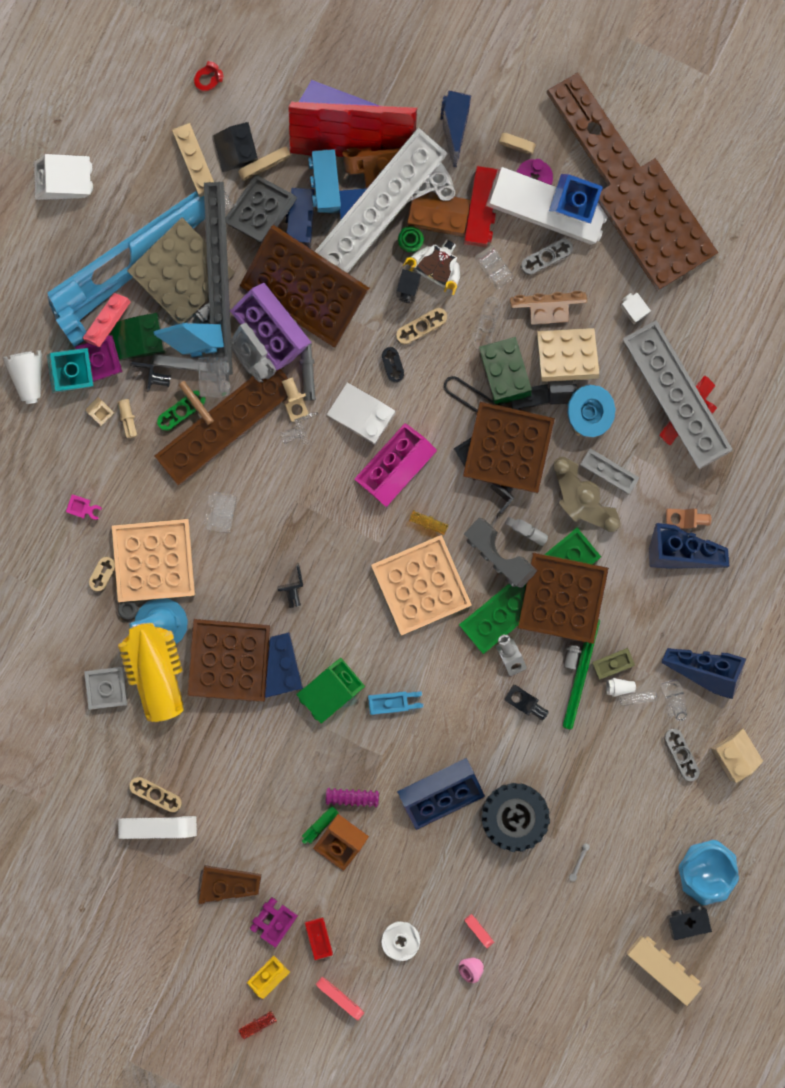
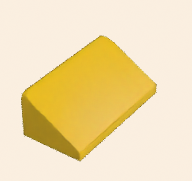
[247,956,290,999]

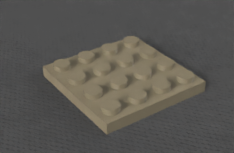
[127,217,235,324]

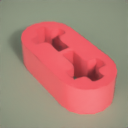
[464,914,495,948]

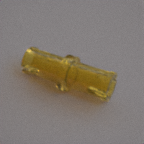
[409,510,449,536]

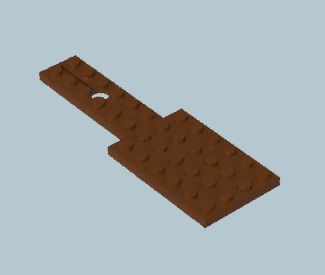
[546,72,719,291]

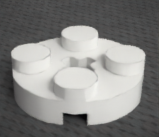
[382,921,420,961]

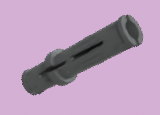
[299,343,316,401]

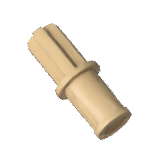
[117,399,137,438]

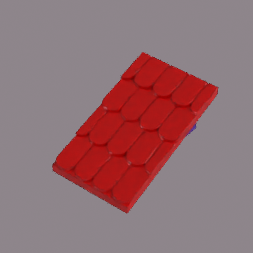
[289,80,417,157]

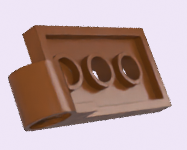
[343,147,402,189]

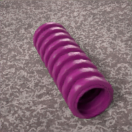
[326,788,379,808]

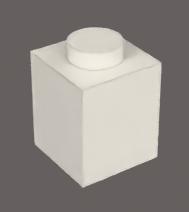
[620,293,651,325]

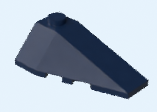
[649,523,729,569]

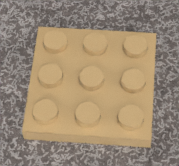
[537,328,600,382]

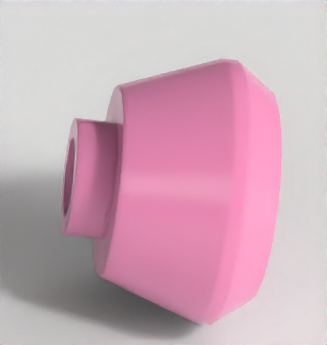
[459,958,484,983]

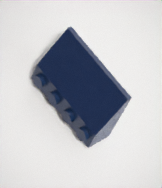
[440,90,471,168]

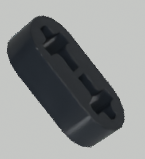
[382,347,404,383]

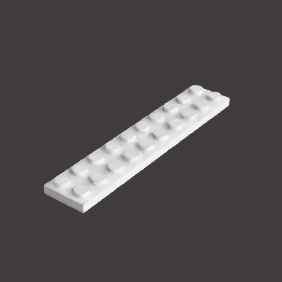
[315,128,448,273]

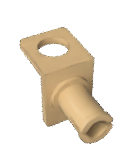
[282,377,309,422]

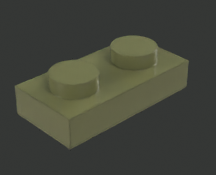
[592,648,635,680]

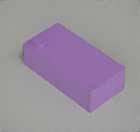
[230,283,312,370]

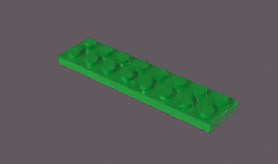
[459,527,602,654]

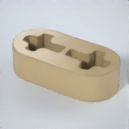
[499,133,536,155]
[89,557,115,591]

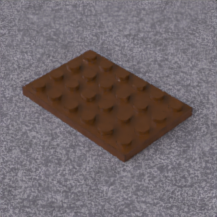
[239,225,370,348]

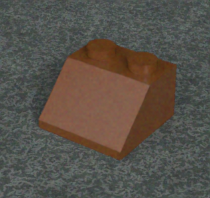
[313,814,369,871]

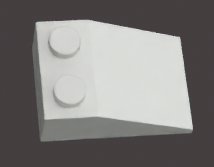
[327,383,396,445]

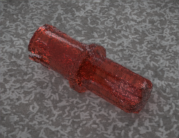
[239,1011,277,1039]

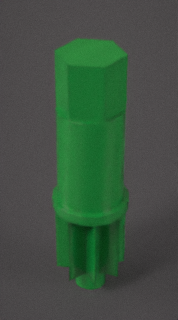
[302,805,339,845]

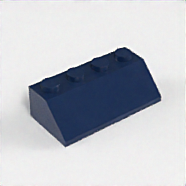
[397,758,485,830]

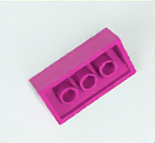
[354,423,437,507]

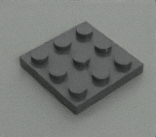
[226,174,297,244]

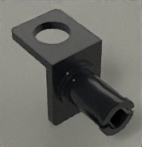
[130,362,171,392]
[490,484,514,518]
[277,563,303,608]
[504,684,549,721]

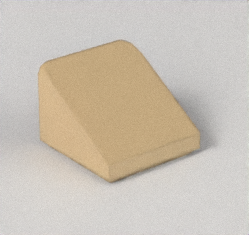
[85,397,114,426]

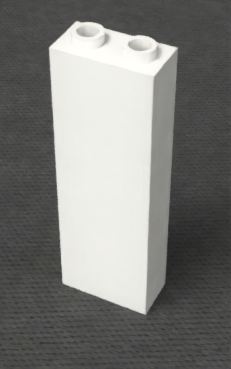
[486,167,608,245]

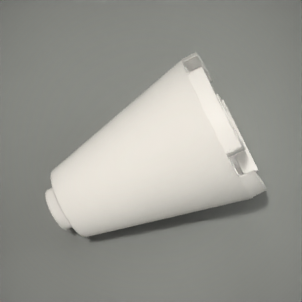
[3,350,42,404]

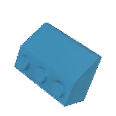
[308,149,341,214]

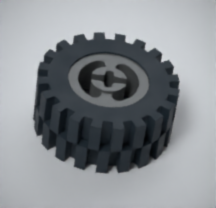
[481,783,550,852]

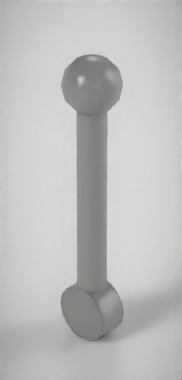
[569,844,590,881]

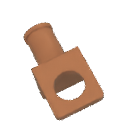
[666,509,712,529]

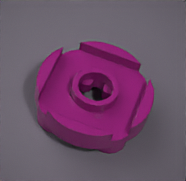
[516,159,553,185]

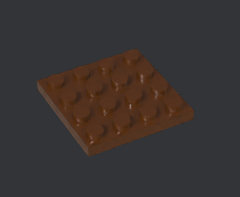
[463,402,555,494]
[518,553,609,644]
[187,619,270,702]

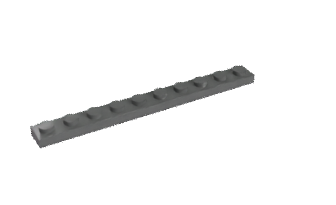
[204,182,233,375]

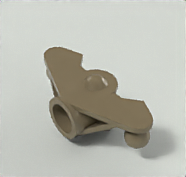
[554,457,620,532]

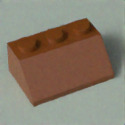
[408,192,471,237]

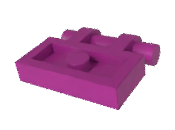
[249,897,298,948]

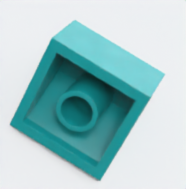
[46,348,93,393]

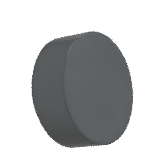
[118,601,138,619]

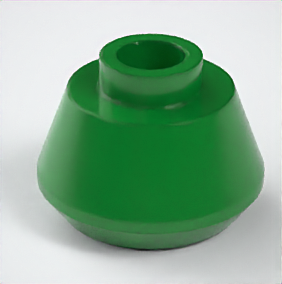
[398,226,424,252]

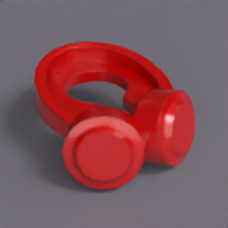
[194,61,223,91]

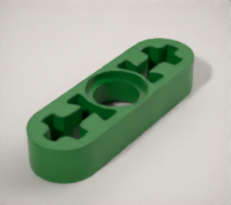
[157,391,206,431]

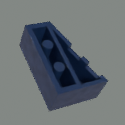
[265,632,303,698]

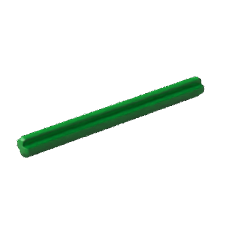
[563,619,600,730]

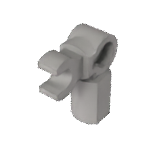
[505,517,548,546]

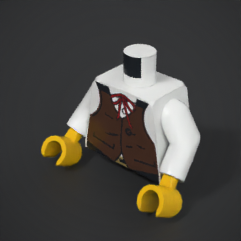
[402,240,460,295]

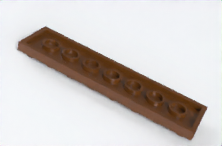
[154,369,289,486]

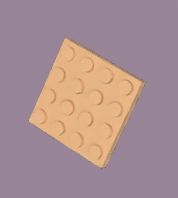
[112,519,195,602]
[371,535,472,636]

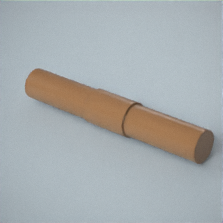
[178,381,214,425]

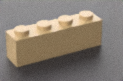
[626,936,702,1006]

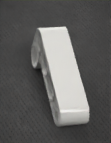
[408,163,455,202]
[118,816,197,839]

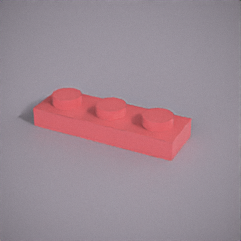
[83,293,131,347]

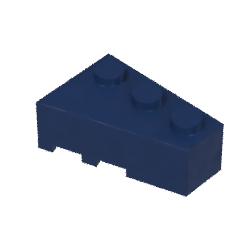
[285,188,315,249]

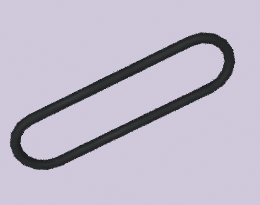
[444,376,500,412]

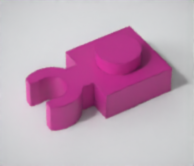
[66,494,102,520]

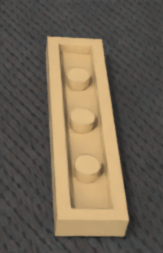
[172,123,214,197]

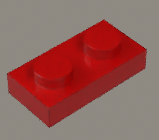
[305,917,333,960]

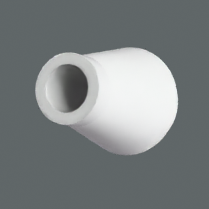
[606,678,636,697]

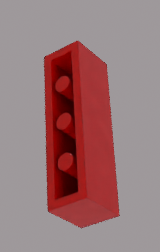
[464,166,498,247]

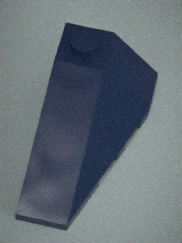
[661,648,746,699]

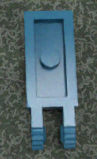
[368,691,424,715]

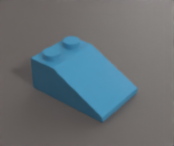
[154,323,224,358]

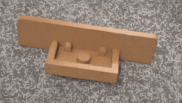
[510,291,587,325]

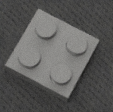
[84,667,128,710]

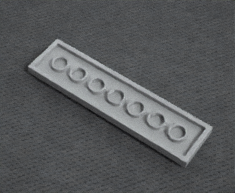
[623,320,733,470]

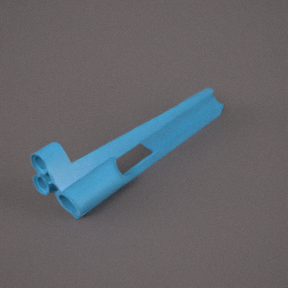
[47,191,205,347]

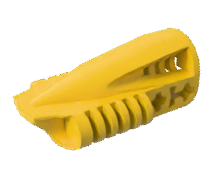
[118,623,184,722]

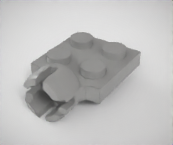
[231,323,276,383]

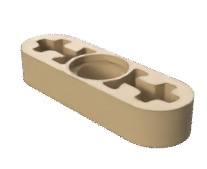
[238,147,291,181]
[396,308,447,345]
[130,777,182,812]

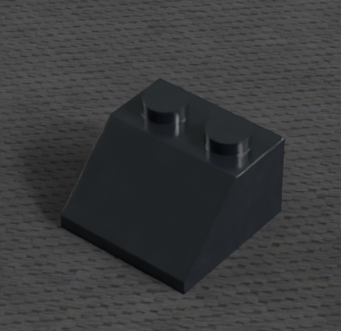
[213,122,258,172]

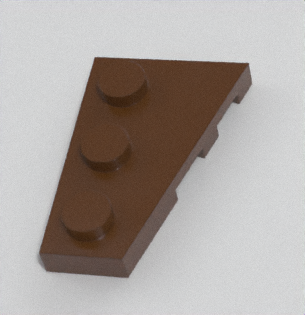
[198,865,262,904]

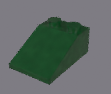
[108,313,165,361]

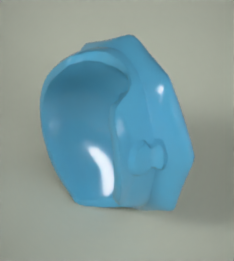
[678,840,739,906]

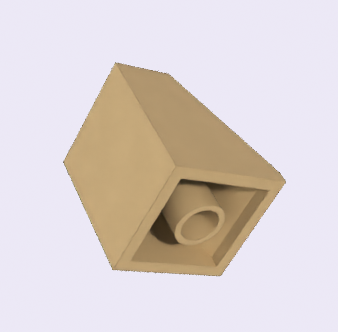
[710,728,763,783]

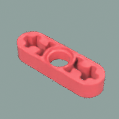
[316,977,365,1020]

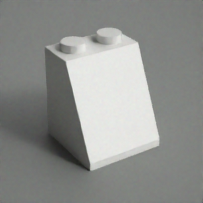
[34,154,93,200]

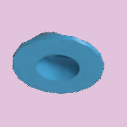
[566,385,616,437]
[130,598,188,644]

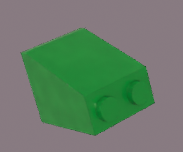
[296,657,366,724]

